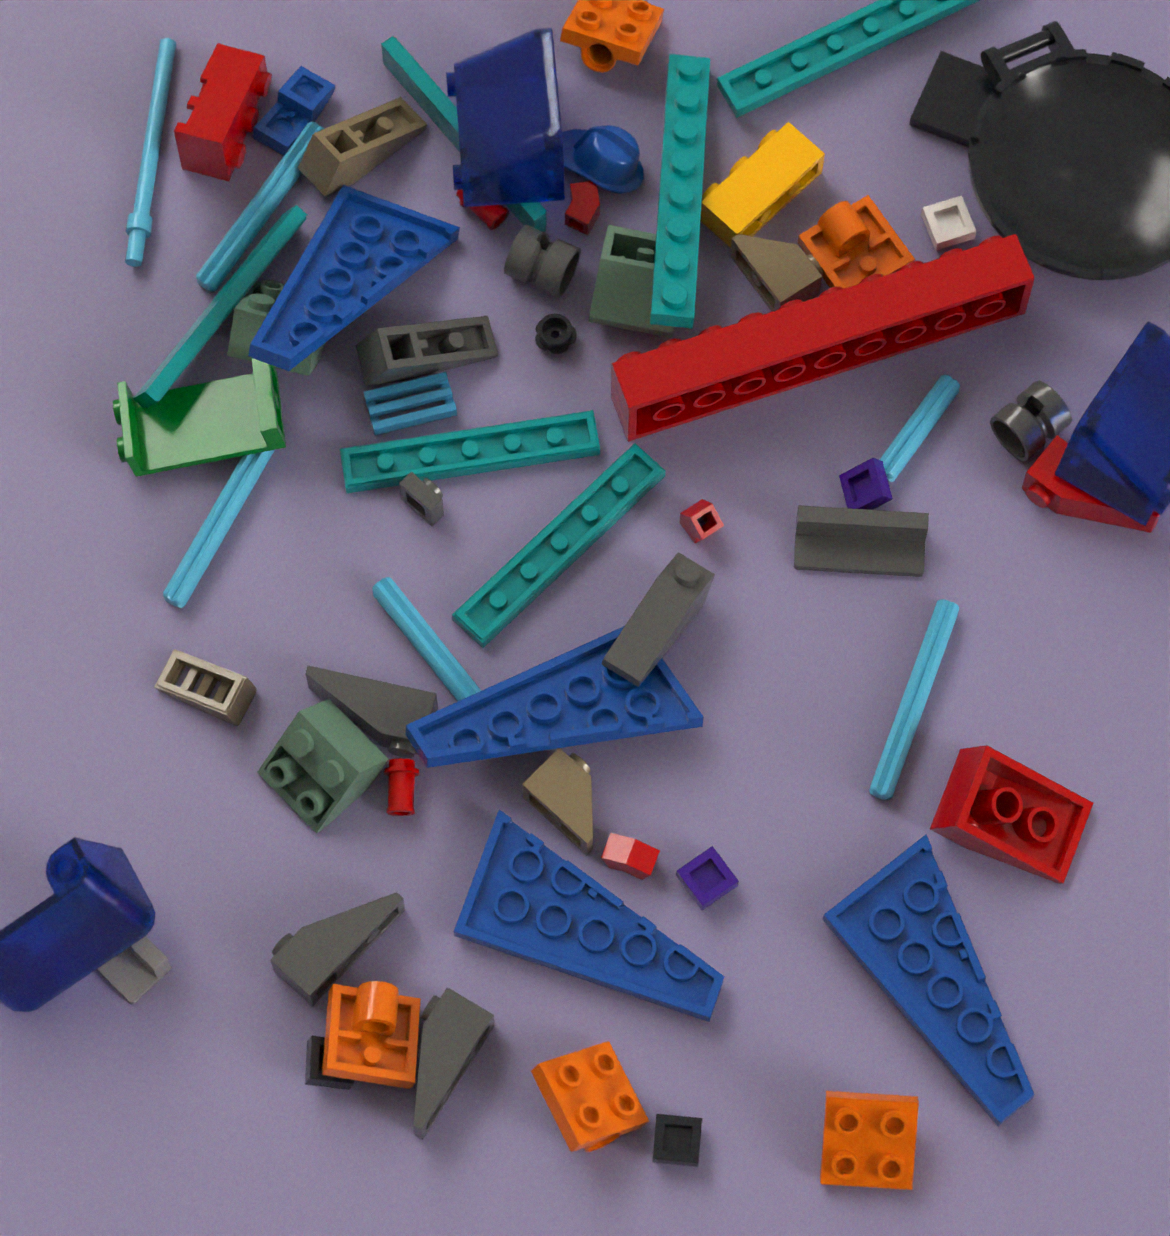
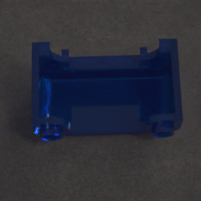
[446,27,565,207]
[1055,321,1170,526]
[0,837,155,1012]

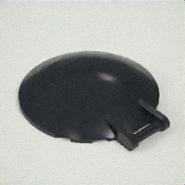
[968,21,1170,280]

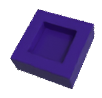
[839,458,893,510]
[676,846,739,911]

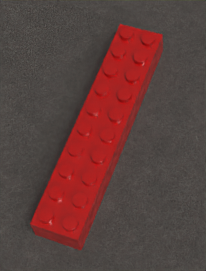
[611,234,1035,442]

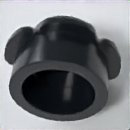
[535,314,577,355]

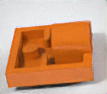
[560,0,664,73]
[797,195,915,289]
[322,981,421,1089]
[531,1041,649,1152]
[820,1091,919,1190]

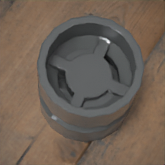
[504,224,581,298]
[990,381,1072,461]

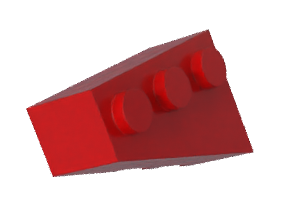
[174,43,272,182]

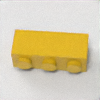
[700,122,825,248]

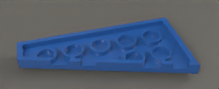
[248,185,460,371]
[405,626,704,768]
[454,809,724,1022]
[822,834,1035,1126]

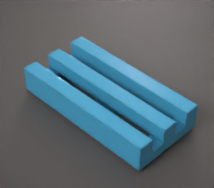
[364,372,457,436]

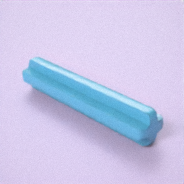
[880,374,960,482]

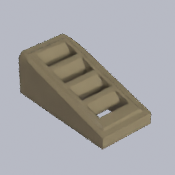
[154,649,257,726]

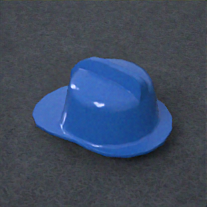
[551,125,644,194]

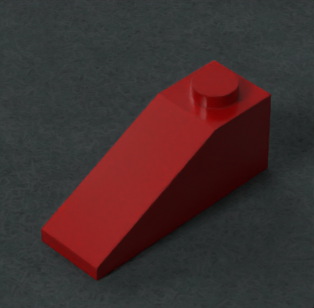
[1021,435,1162,533]

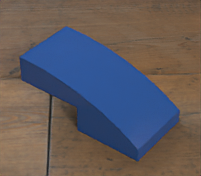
[253,66,335,156]

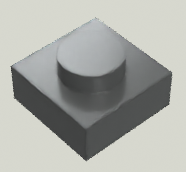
[399,472,444,526]

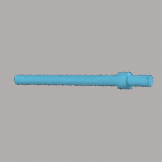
[125,38,176,267]

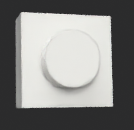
[921,196,977,251]

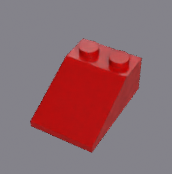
[930,745,1093,884]

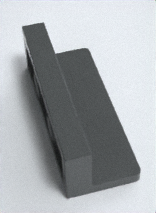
[794,505,929,577]

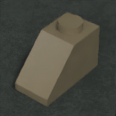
[730,234,823,312]
[522,748,593,856]

